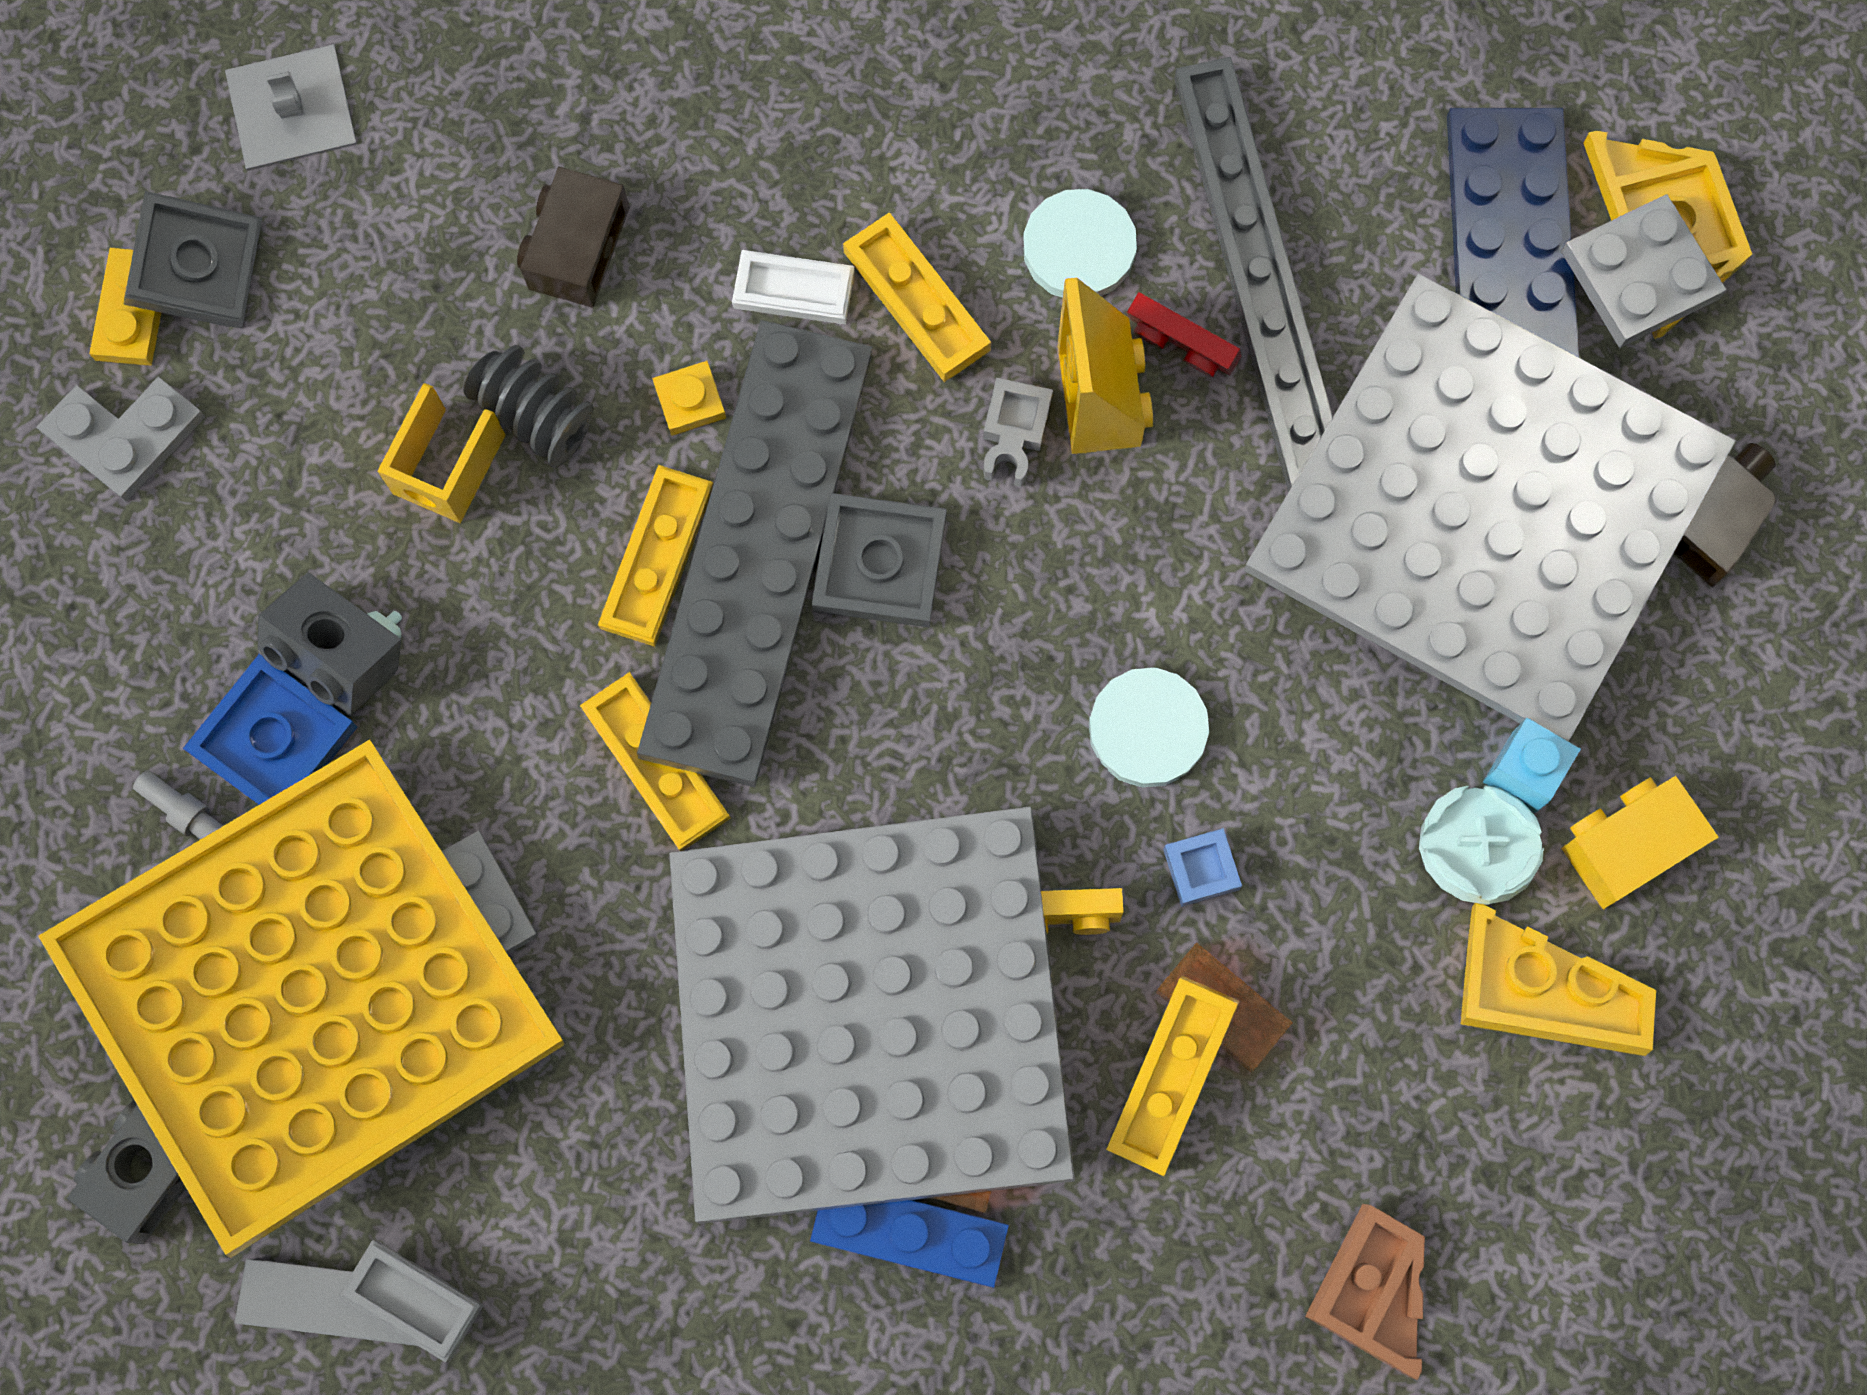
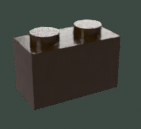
[517,166,630,308]

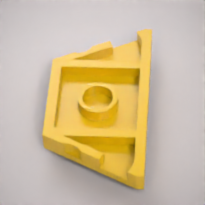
[1583,131,1752,339]

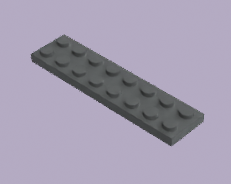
[637,320,873,788]

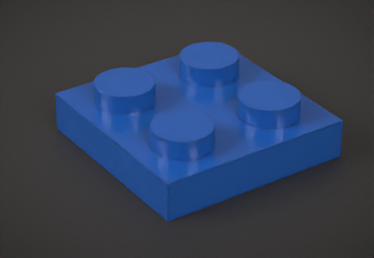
[183,654,358,805]

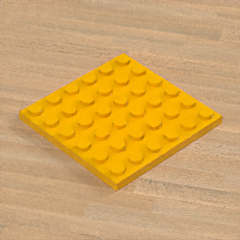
[38,740,564,1258]

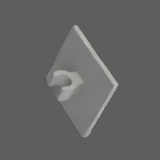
[225,44,357,171]

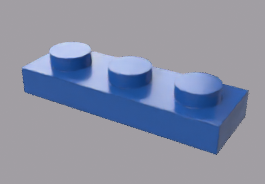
[810,1200,1009,1288]

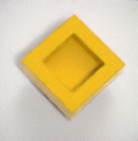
[652,361,726,436]

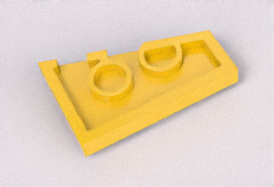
[1461,903,1656,1056]

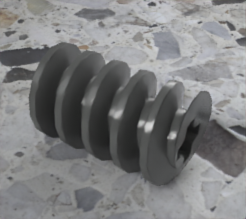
[463,345,594,468]

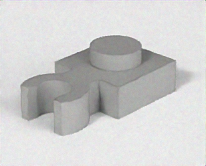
[983,378,1053,487]

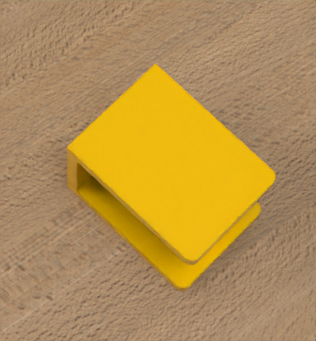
[377,383,506,523]

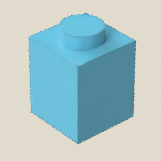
[1483,718,1581,813]

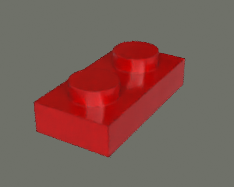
[1127,292,1242,378]

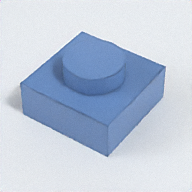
[1163,828,1242,907]

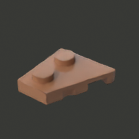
[1305,1204,1425,1380]

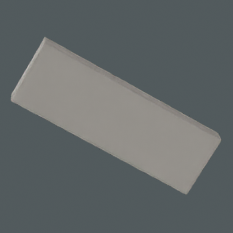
[235,1259,418,1346]

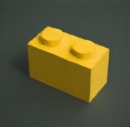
[1561,775,1718,909]

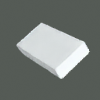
[732,250,855,325]

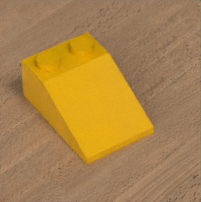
[1057,277,1153,454]

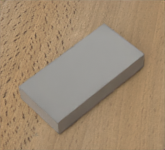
[338,1240,484,1362]

